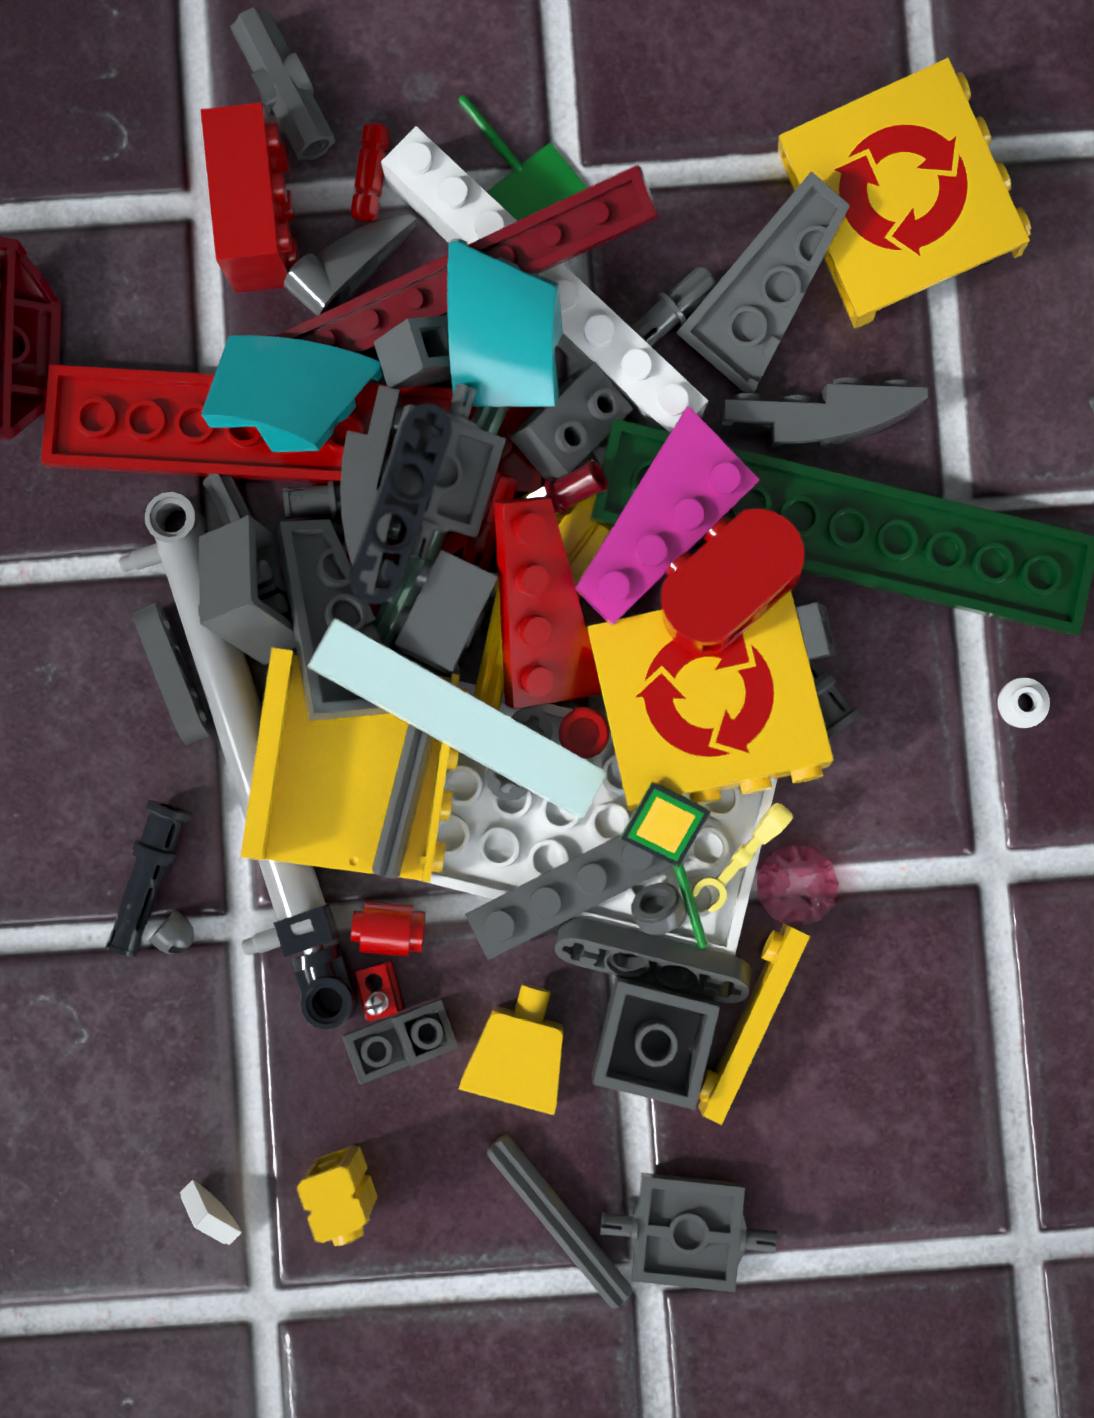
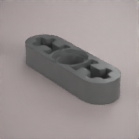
[133,602,212,746]

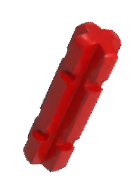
[350,123,390,223]

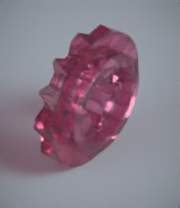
[757,845,839,927]

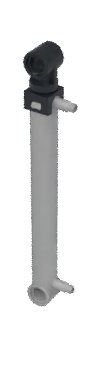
[119,492,358,1030]

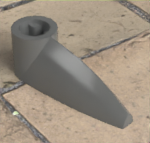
[284,214,417,316]

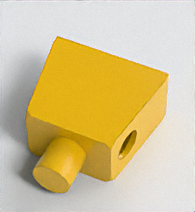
[459,984,563,1115]

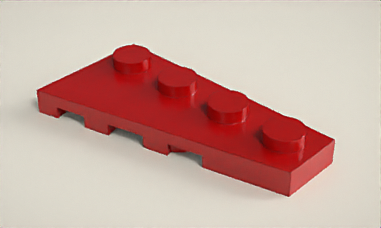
[494,496,602,709]

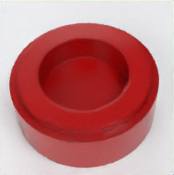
[559,708,610,759]

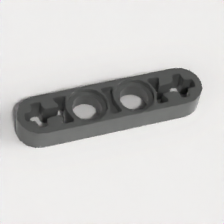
[555,917,752,1003]

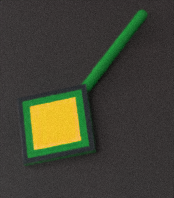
[620,781,711,949]

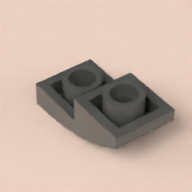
[341,999,459,1085]

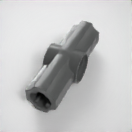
[230,7,336,161]

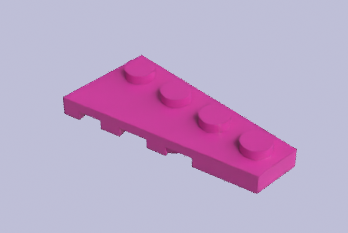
[575,406,759,625]

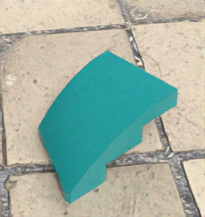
[447,238,563,407]
[201,335,383,452]

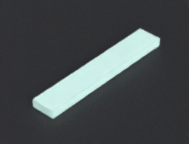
[307,619,607,818]

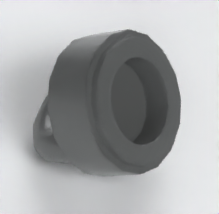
[631,883,688,935]

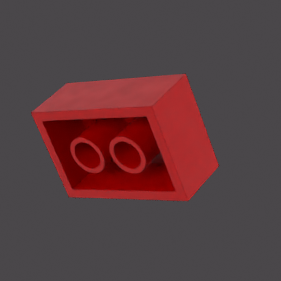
[200,102,300,293]

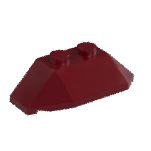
[0,236,61,441]

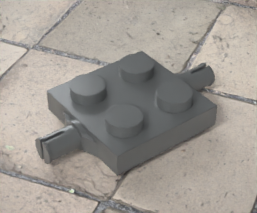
[389,384,506,560]
[600,1172,777,1292]

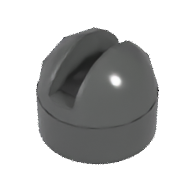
[149,910,195,955]

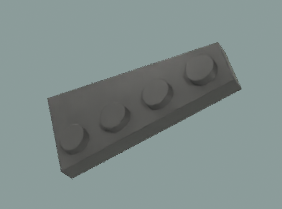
[676,171,850,393]
[276,520,390,721]

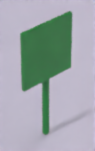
[459,95,587,221]

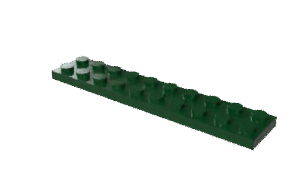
[590,418,1094,636]

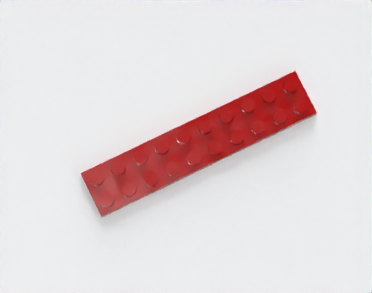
[41,365,542,495]

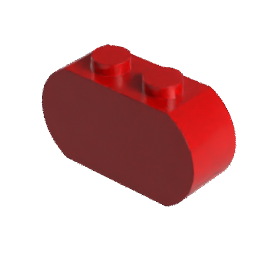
[661,509,804,654]

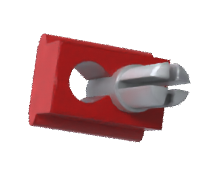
[353,960,405,1022]

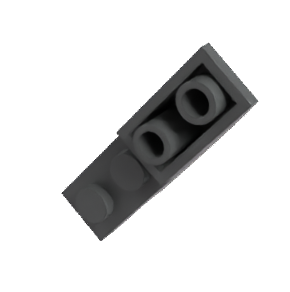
[719,377,928,453]
[340,385,404,595]

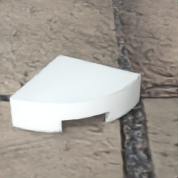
[180,1180,242,1245]

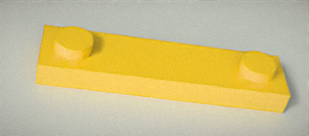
[698,924,810,1125]

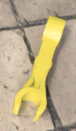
[692,803,793,912]

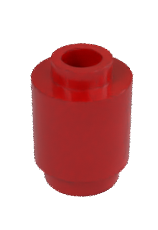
[351,901,426,956]

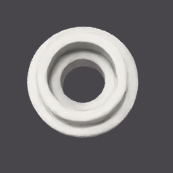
[998,678,1050,728]

